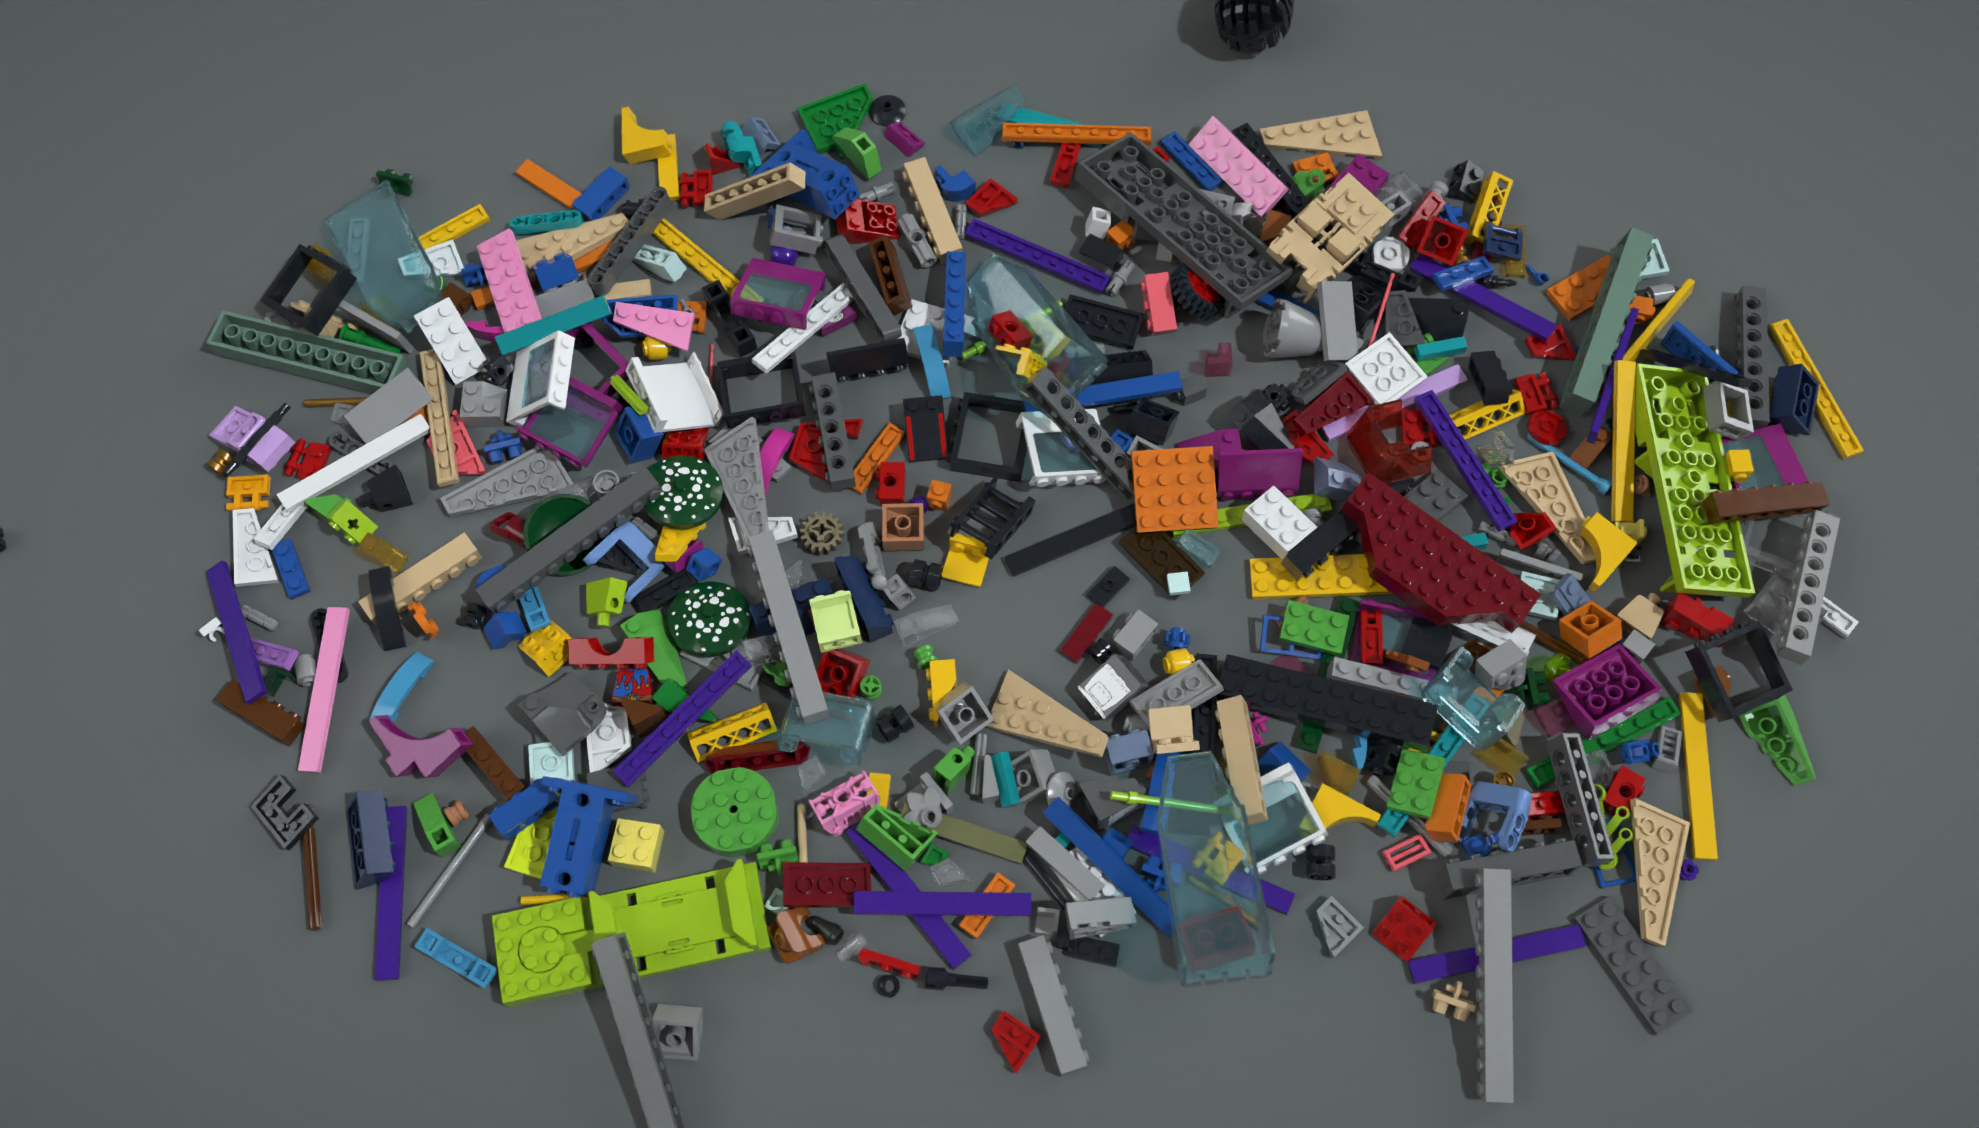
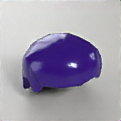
[770,245,799,266]

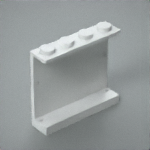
[625,352,724,433]

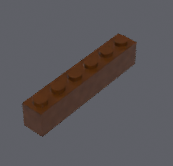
[1702,481,1830,524]

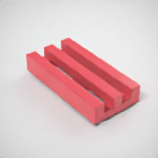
[1382,833,1432,872]

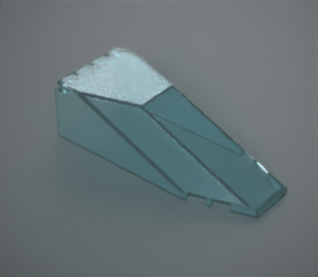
[966,253,1108,418]
[1156,751,1275,988]

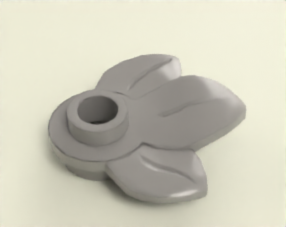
[904,786,942,828]

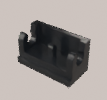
[1079,233,1124,271]

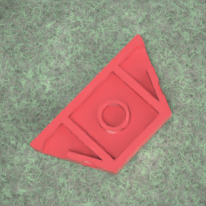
[426,409,487,475]

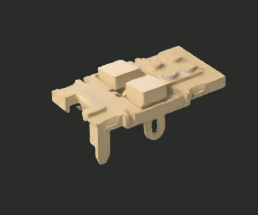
[1266,173,1395,304]

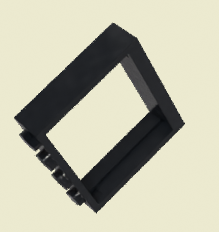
[260,244,357,337]
[717,350,806,429]
[947,392,1028,482]
[1685,620,1793,723]

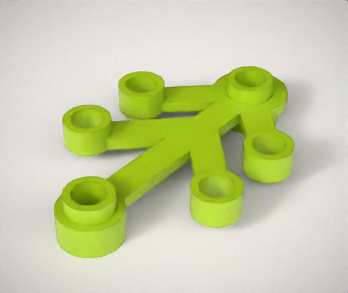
[1594,784,1633,870]

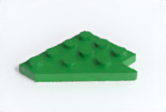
[797,83,873,160]

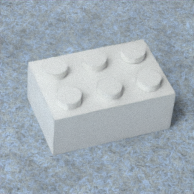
[1242,486,1317,560]

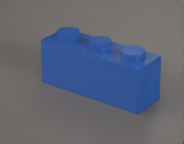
[572,166,630,222]
[488,779,560,841]

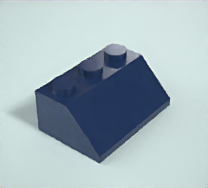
[1769,364,1820,436]

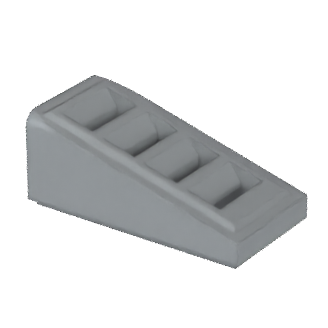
[1652,725,1683,774]
[982,755,1000,804]

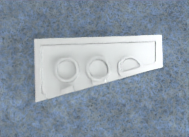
[233,508,279,587]

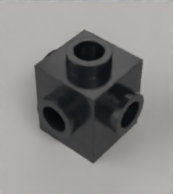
[479,354,514,385]
[1263,383,1292,414]
[1364,744,1401,777]

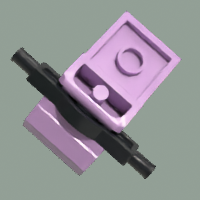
[209,402,295,476]

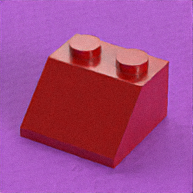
[1414,215,1469,266]

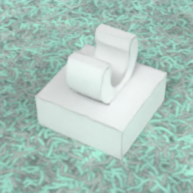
[199,616,225,642]

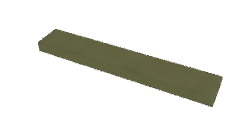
[901,801,1028,865]

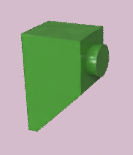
[305,494,354,531]

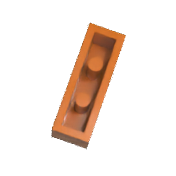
[1425,773,1471,843]

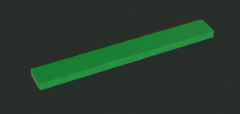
[1524,696,1681,789]

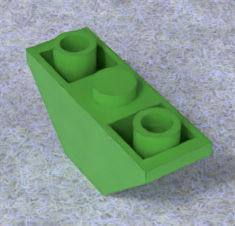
[832,127,882,181]

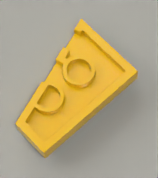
[655,523,706,562]

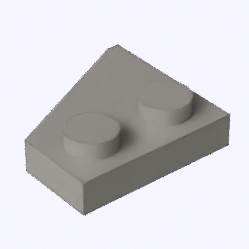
[1315,896,1364,959]

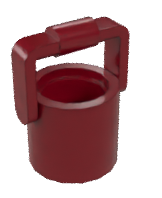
[490,512,526,549]

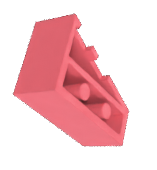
[1140,272,1177,336]

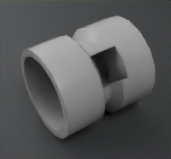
[593,470,621,499]

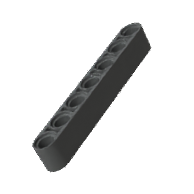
[588,187,672,296]
[823,234,902,342]

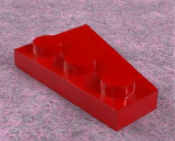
[1281,410,1334,466]

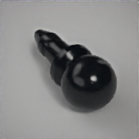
[1479,275,1517,289]

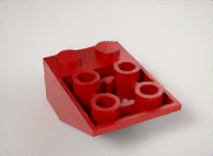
[836,199,900,244]

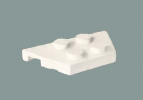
[586,703,632,773]

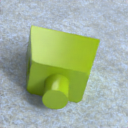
[586,577,627,628]

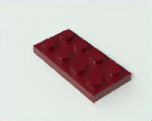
[782,862,871,908]

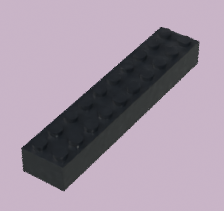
[1216,654,1438,753]

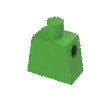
[932,745,975,797]

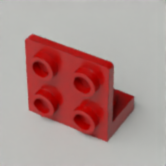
[662,427,709,460]
[1372,895,1437,962]

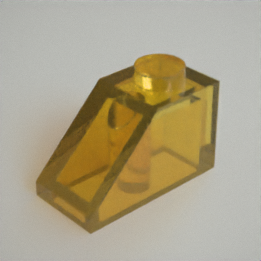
[306,243,334,286]
[357,532,409,575]
[1317,750,1361,796]

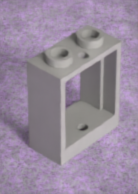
[770,205,824,255]
[1703,381,1754,441]

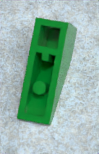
[652,678,720,722]

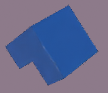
[484,611,527,649]

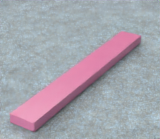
[298,607,350,773]

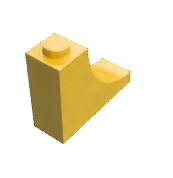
[622,107,673,165]
[1579,512,1637,593]
[1296,783,1381,839]

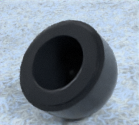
[876,974,900,998]

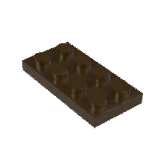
[1119,527,1205,600]

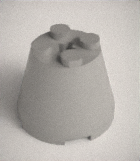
[1262,298,1323,358]

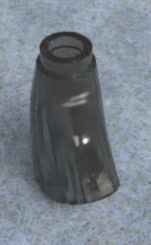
[1243,213,1266,256]

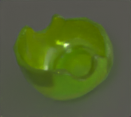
[1543,653,1572,684]

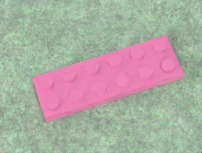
[1188,116,1289,218]
[477,229,542,333]

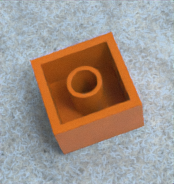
[1559,600,1622,659]

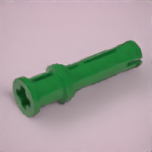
[338,324,401,354]

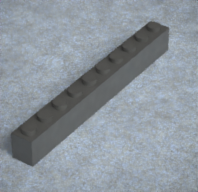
[475,466,663,614]
[591,932,687,1128]

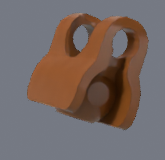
[767,908,826,964]

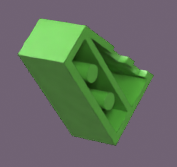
[856,804,938,872]

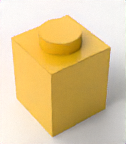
[1725,450,1754,483]

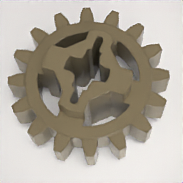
[800,511,845,555]

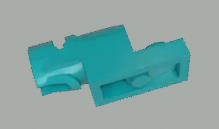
[720,121,762,177]

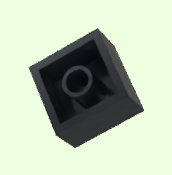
[1126,398,1180,446]

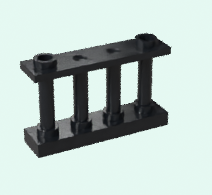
[950,477,1036,560]

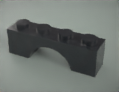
[702,279,758,358]

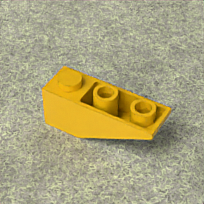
[926,659,957,727]

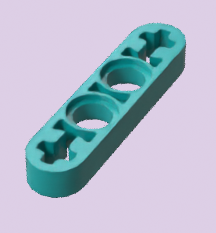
[509,210,584,235]

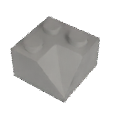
[460,381,509,428]
[1475,639,1527,690]
[937,681,994,745]

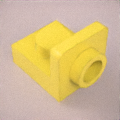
[1614,519,1647,545]

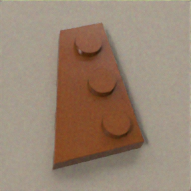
[1383,649,1430,674]

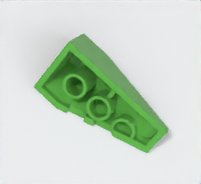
[620,609,687,687]
[1739,694,1816,786]

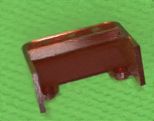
[1346,399,1433,484]

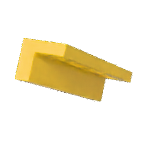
[1464,171,1513,245]
[1449,389,1526,440]
[687,702,778,762]

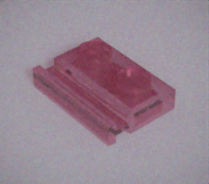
[1533,697,1576,738]

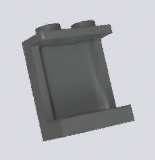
[586,767,650,812]

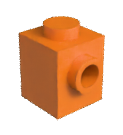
[1106,221,1136,250]
[1625,295,1655,325]
[927,479,952,512]

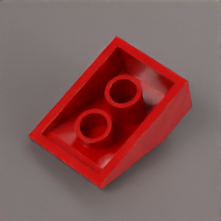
[817,648,871,721]

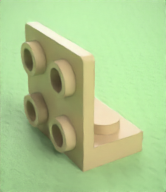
[1148,705,1200,754]

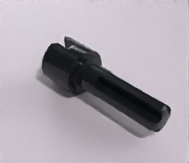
[925,966,988,991]

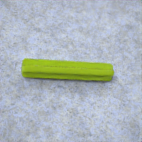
[610,375,649,415]

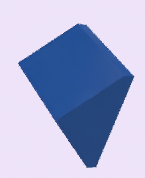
[1258,741,1312,782]

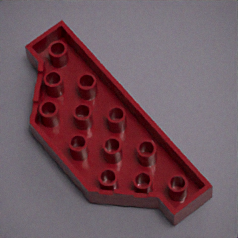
[1340,472,1541,633]

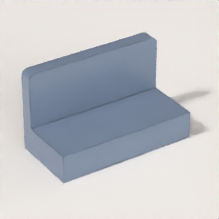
[741,117,781,157]

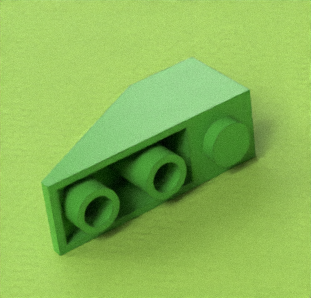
[413,792,461,857]

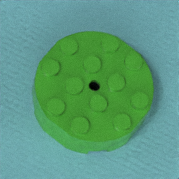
[691,767,780,858]

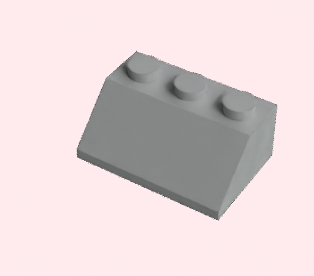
[532,272,595,317]

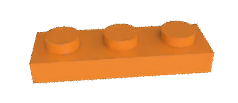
[959,872,1016,939]

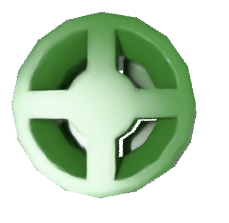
[913,645,938,670]
[860,675,882,700]

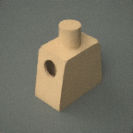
[1616,593,1664,640]

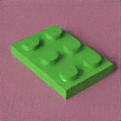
[1279,600,1349,656]
[1387,749,1446,820]

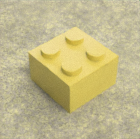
[608,818,665,873]

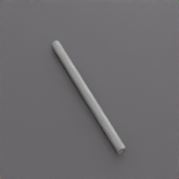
[406,814,492,928]

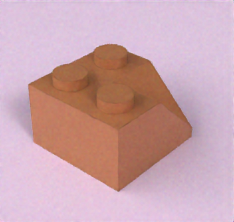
[882,503,924,551]

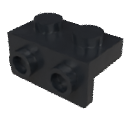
[1447,160,1484,204]

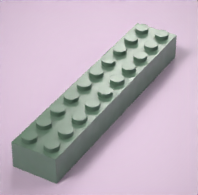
[1559,227,1654,416]
[206,310,410,394]

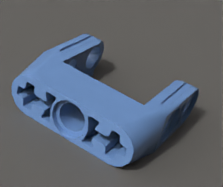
[583,521,666,604]
[1458,781,1532,852]

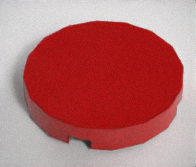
[1527,410,1568,446]

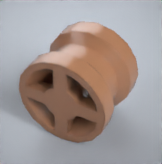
[444,800,470,827]

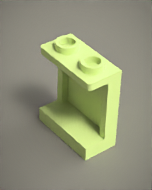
[809,590,862,653]

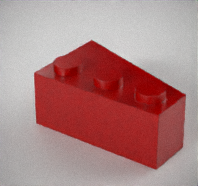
[1660,593,1734,648]

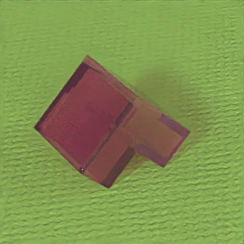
[1205,343,1233,377]

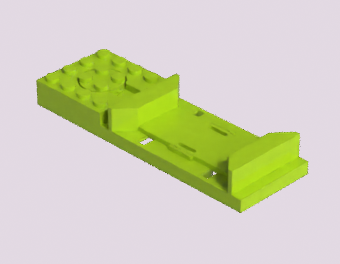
[1634,364,1755,598]
[492,859,772,1008]

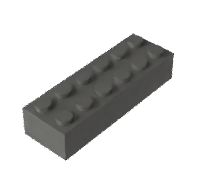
[1436,838,1582,900]

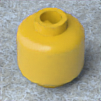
[641,336,672,361]
[1163,648,1195,676]

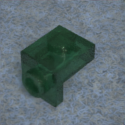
[263,666,297,697]

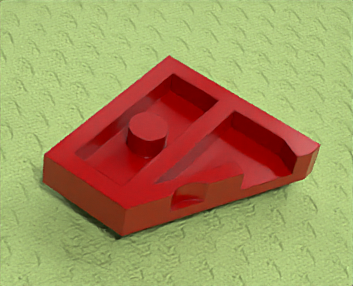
[966,178,1018,217]
[1524,324,1577,361]
[991,1011,1041,1074]

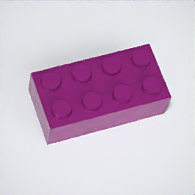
[1323,154,1389,229]

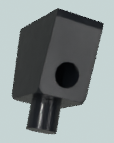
[360,465,413,512]

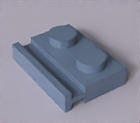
[1549,573,1591,616]

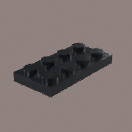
[1059,294,1144,350]

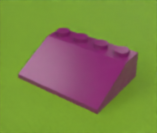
[1215,448,1303,501]
[1552,644,1662,740]

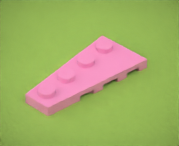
[613,302,695,352]

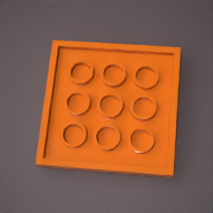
[1131,446,1219,533]

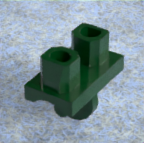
[376,169,413,197]
[1512,668,1550,711]

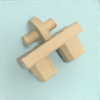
[1432,980,1476,1022]

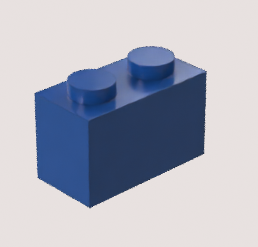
[531,252,579,291]

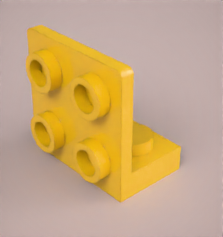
[995,344,1048,380]
[942,534,989,588]
[518,619,572,677]

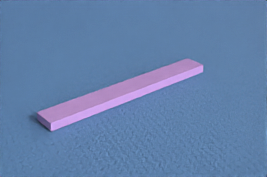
[1321,364,1468,442]

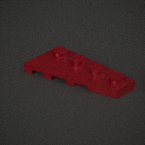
[1291,372,1374,436]

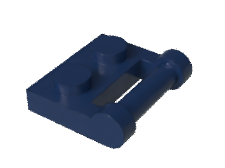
[1483,221,1523,262]

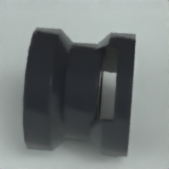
[1087,638,1114,665]

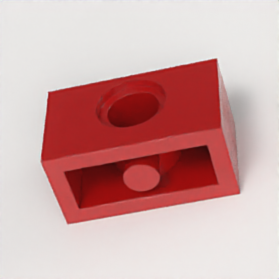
[987,310,1033,350]
[876,462,906,507]
[1603,765,1646,817]

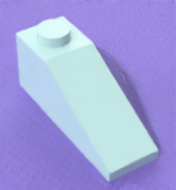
[633,244,687,282]

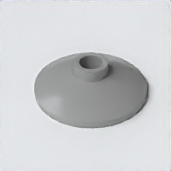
[1046,772,1077,809]

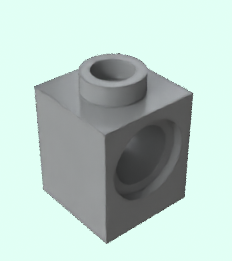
[883,574,916,610]

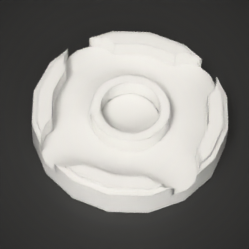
[1371,237,1410,272]

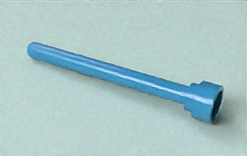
[1527,434,1612,495]

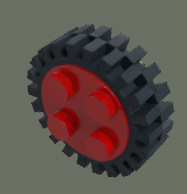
[1170,263,1225,320]

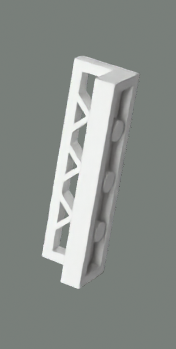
[1451,620,1536,656]

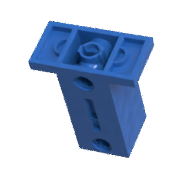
[750,129,861,219]
[540,776,639,898]

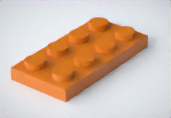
[1546,254,1611,321]

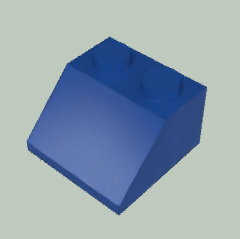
[614,407,664,463]

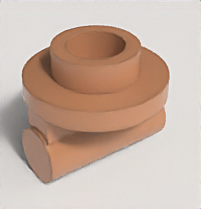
[1634,474,1651,497]

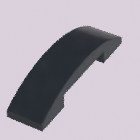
[1348,249,1423,292]
[369,566,407,651]

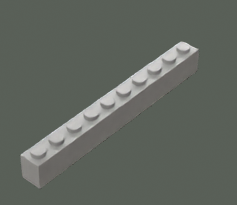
[747,530,830,725]
[1475,869,1514,1103]

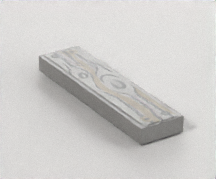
[1496,548,1583,583]

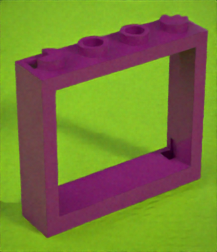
[530,322,629,421]

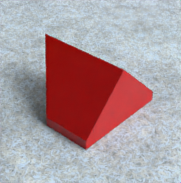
[704,143,741,175]
[1509,512,1557,550]

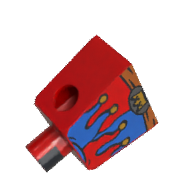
[612,664,656,708]

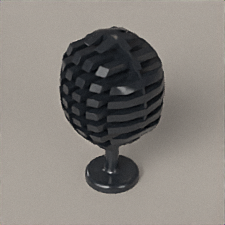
[1214,0,1294,52]

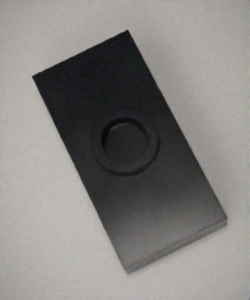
[1087,566,1130,608]

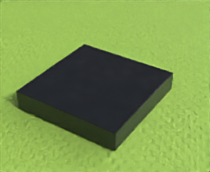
[1401,617,1454,670]

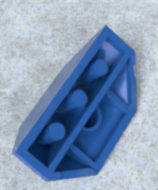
[600,294,678,338]

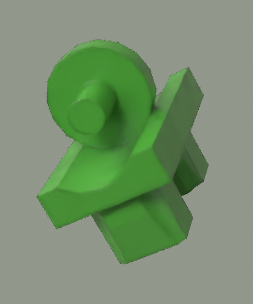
[757,839,799,876]

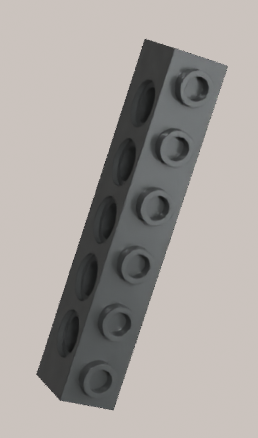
[809,372,856,491]
[1546,733,1615,867]

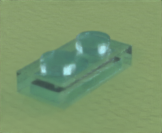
[1176,529,1221,568]

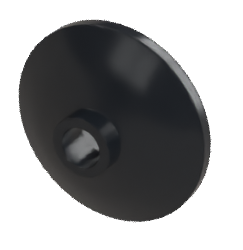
[869,95,906,127]

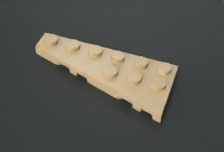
[1259,110,1382,160]
[516,213,629,282]
[1498,451,1596,565]
[987,669,1109,758]
[1630,798,1690,947]

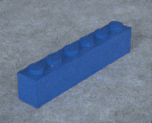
[942,251,966,357]

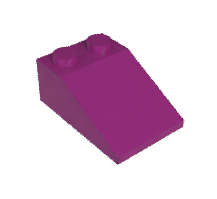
[1176,428,1242,471]

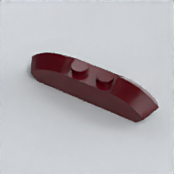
[703,739,811,774]

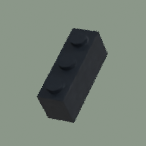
[1468,351,1512,405]

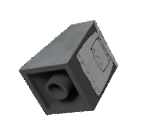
[1078,654,1151,720]
[1077,778,1147,831]

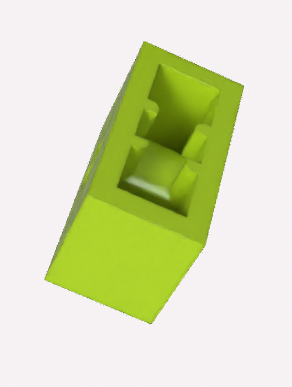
[325,499,378,545]

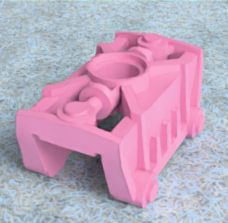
[808,771,880,836]

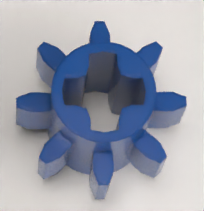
[1164,627,1190,651]

